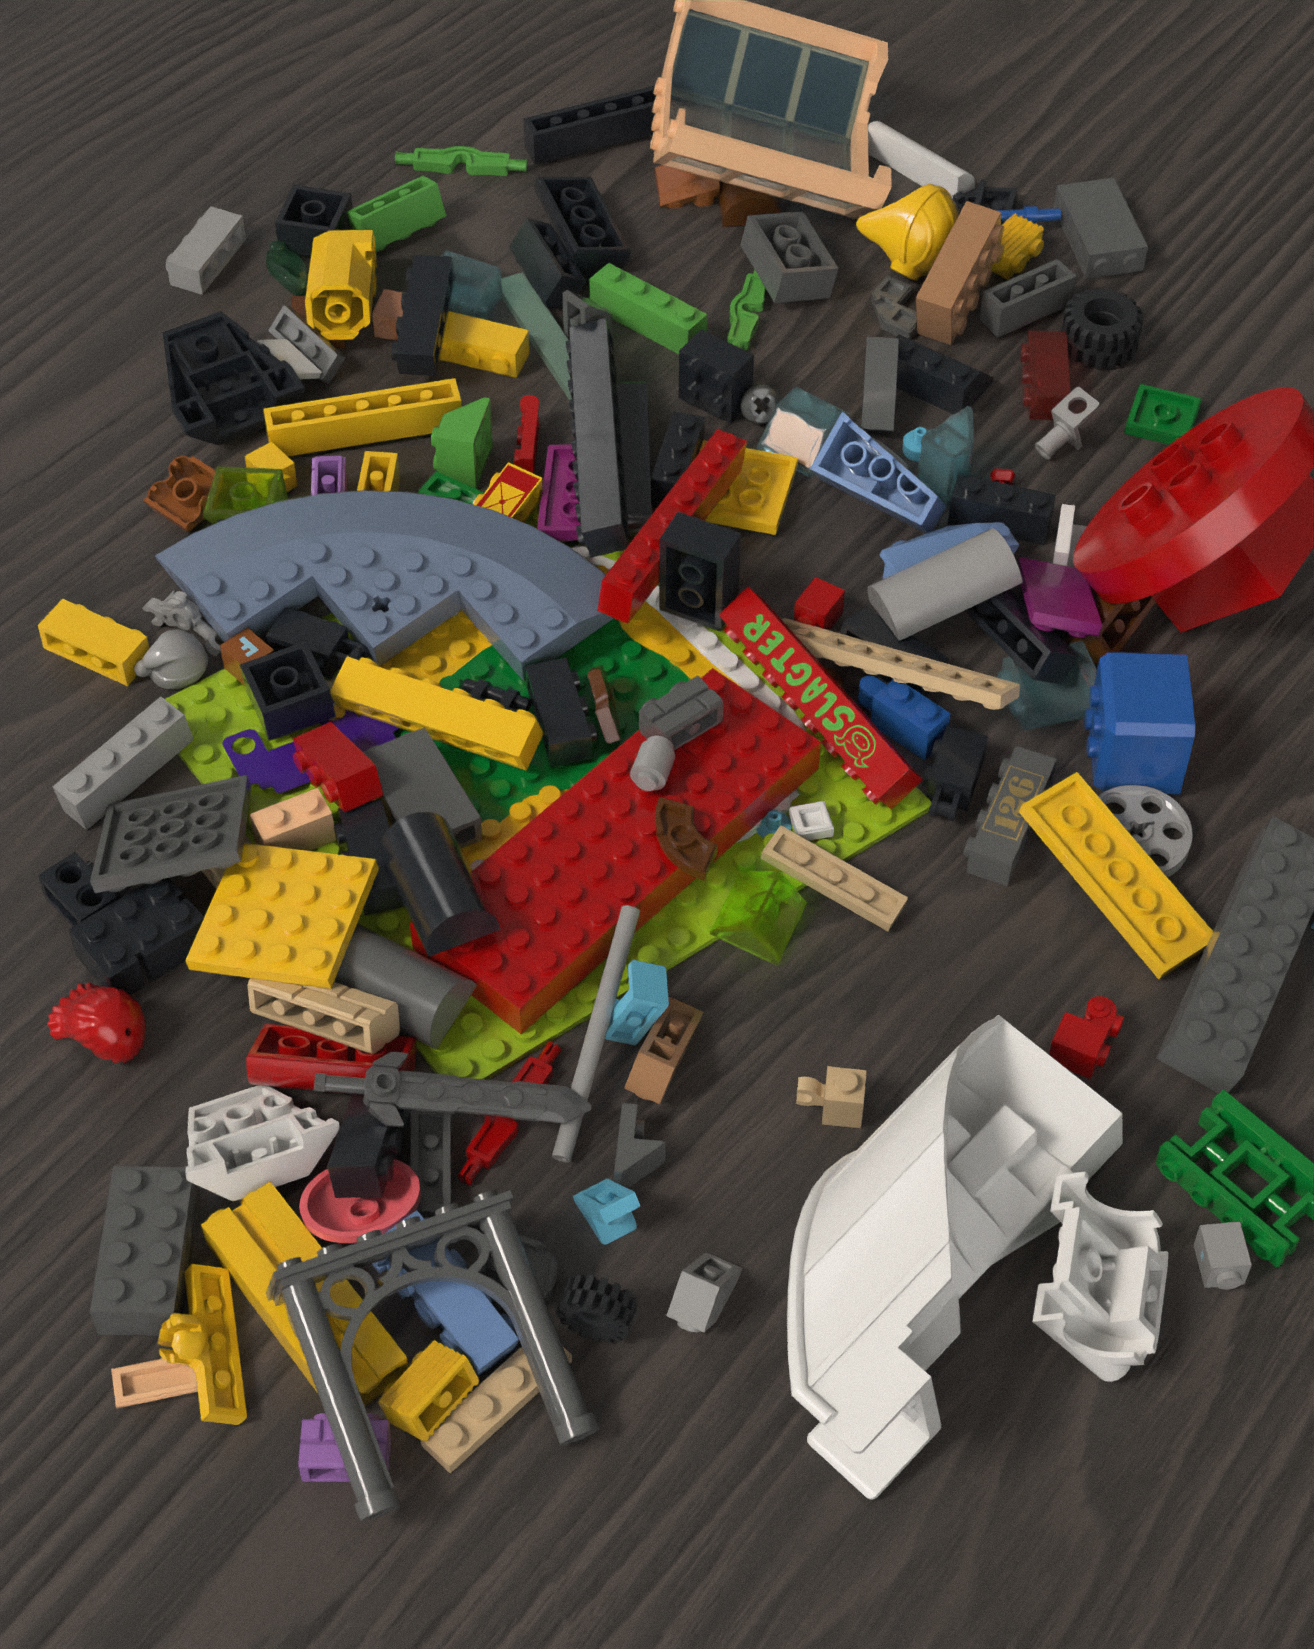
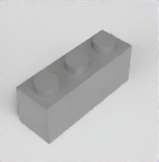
[166,206,246,295]

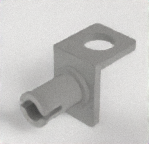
[1035,387,1100,460]

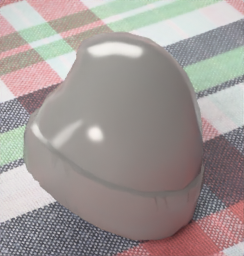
[134,629,208,690]

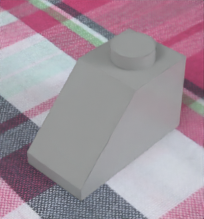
[667,1252,743,1332]

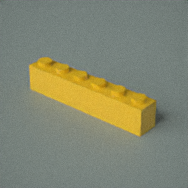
[263,378,462,456]
[330,656,544,771]

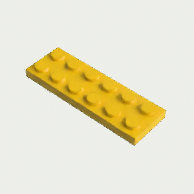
[1019,772,1213,979]

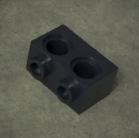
[38,852,122,927]

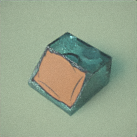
[757,386,849,478]

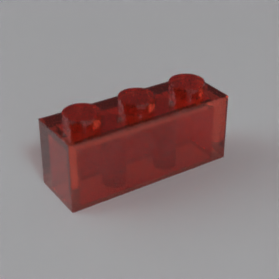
[1020,331,1071,420]

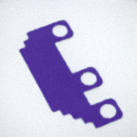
[223,698,401,794]

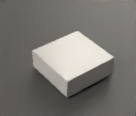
[789,801,834,841]

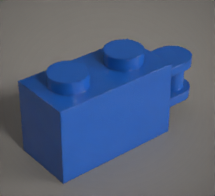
[858,676,951,761]

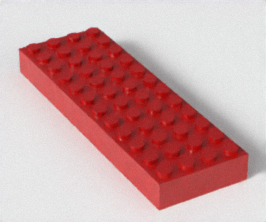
[410,668,821,1034]

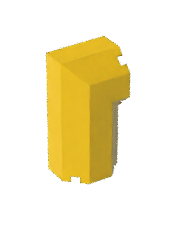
[305,230,377,340]

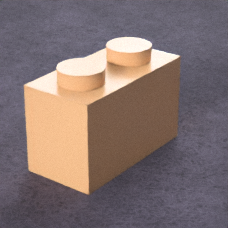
[250,788,336,851]

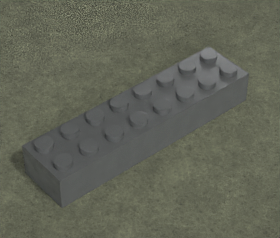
[1156,816,1314,1093]

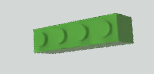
[590,263,707,354]

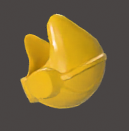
[856,184,959,281]

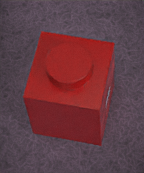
[794,577,845,631]

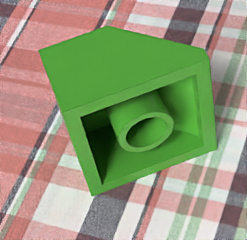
[431,397,493,489]

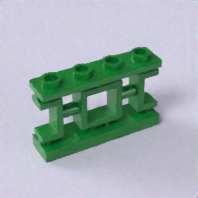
[1156,1089,1314,1268]

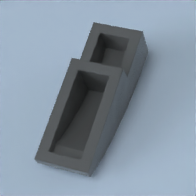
[861,337,899,434]

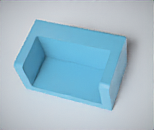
[605,960,669,1046]

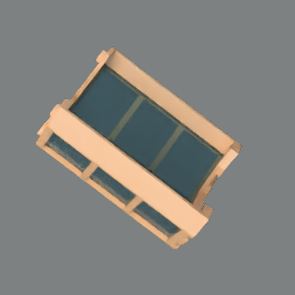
[650,0,892,220]

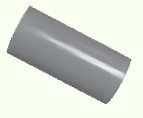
[867,528,1022,641]

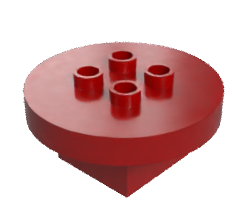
[1073,387,1314,633]

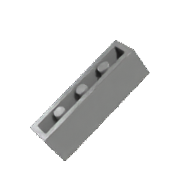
[53,697,194,830]

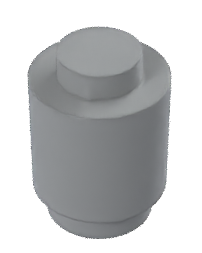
[630,735,675,791]

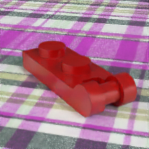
[514,395,540,474]

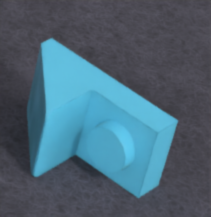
[573,1179,641,1244]

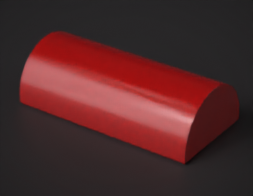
[247,1024,417,1094]

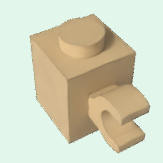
[796,1066,867,1128]

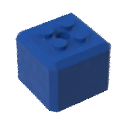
[1084,652,1195,794]

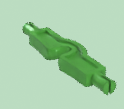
[395,146,528,176]
[727,270,767,351]

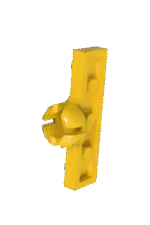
[158,1264,247,1425]

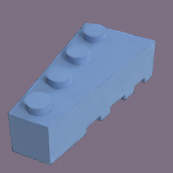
[372,1210,519,1378]

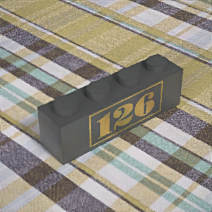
[963,746,1057,886]

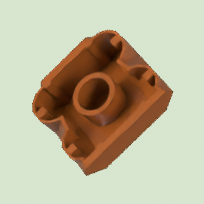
[654,157,720,209]
[143,456,237,532]

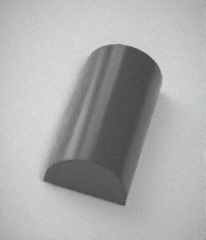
[334,923,477,1050]

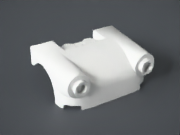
[1032,1171,1168,1382]

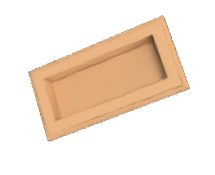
[111,1359,198,1408]

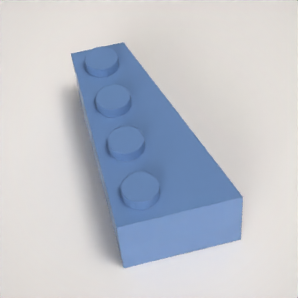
[810,412,946,534]

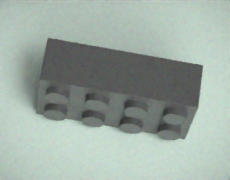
[90,1166,200,1336]

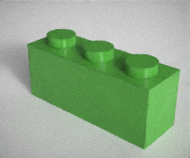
[346,176,446,252]

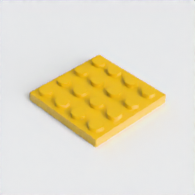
[185,843,379,989]

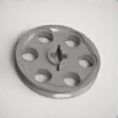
[1098,785,1192,878]

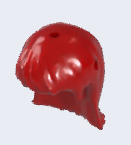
[47,982,147,1063]

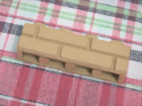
[247,978,400,1055]

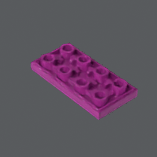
[1017,557,1102,638]

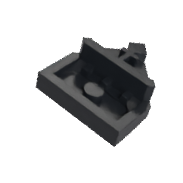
[953,179,1018,225]

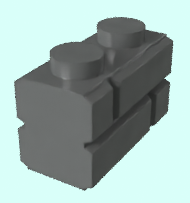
[639,676,723,750]

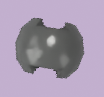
[741,384,781,425]

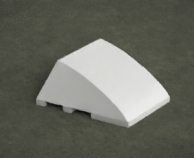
[186,1085,340,1201]

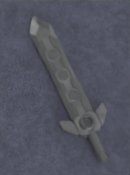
[314,1052,591,1127]

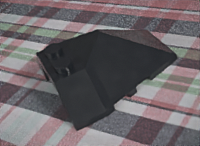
[163,311,305,446]

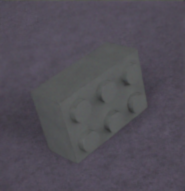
[740,211,839,303]

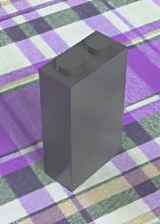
[1053,178,1148,279]
[363,727,483,848]

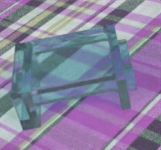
[997,640,1097,730]

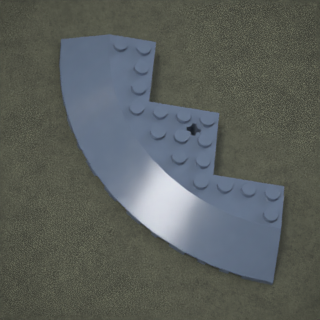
[155,490,613,681]

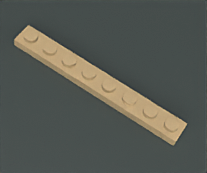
[782,618,1020,710]

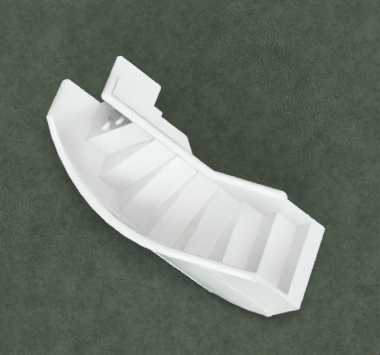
[787,1015,1122,1499]

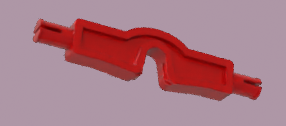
[457,1042,561,1185]

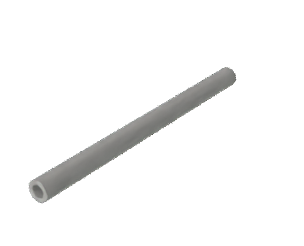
[552,905,640,1162]

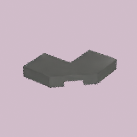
[871,276,917,339]

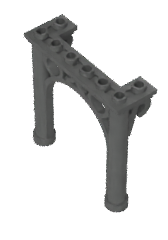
[266,1190,600,1522]

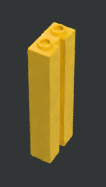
[201,1181,408,1406]

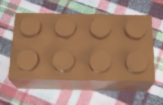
[916,201,1004,345]

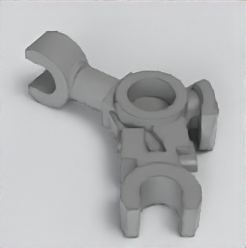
[142,591,224,656]

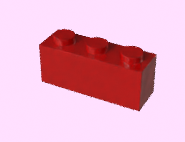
[292,722,384,813]

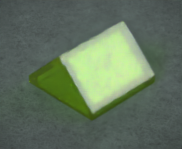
[710,871,807,965]

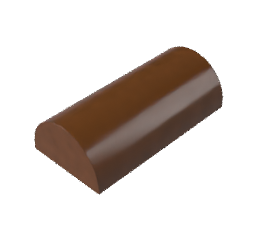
[717,122,781,227]

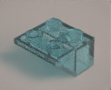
[442,250,502,320]
[918,406,974,505]

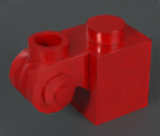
[1049,996,1125,1079]

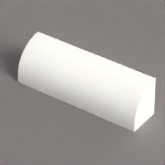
[868,121,975,205]

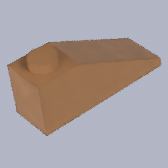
[624,997,704,1104]

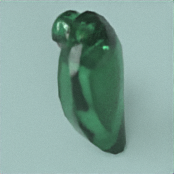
[266,240,308,296]

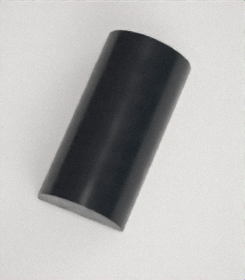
[534,177,631,280]
[380,812,501,957]

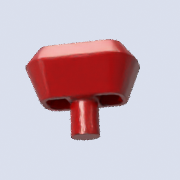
[990,468,1016,485]

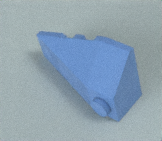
[880,522,1019,574]

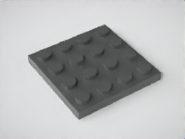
[90,775,252,893]

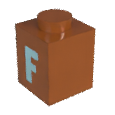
[220,627,274,686]

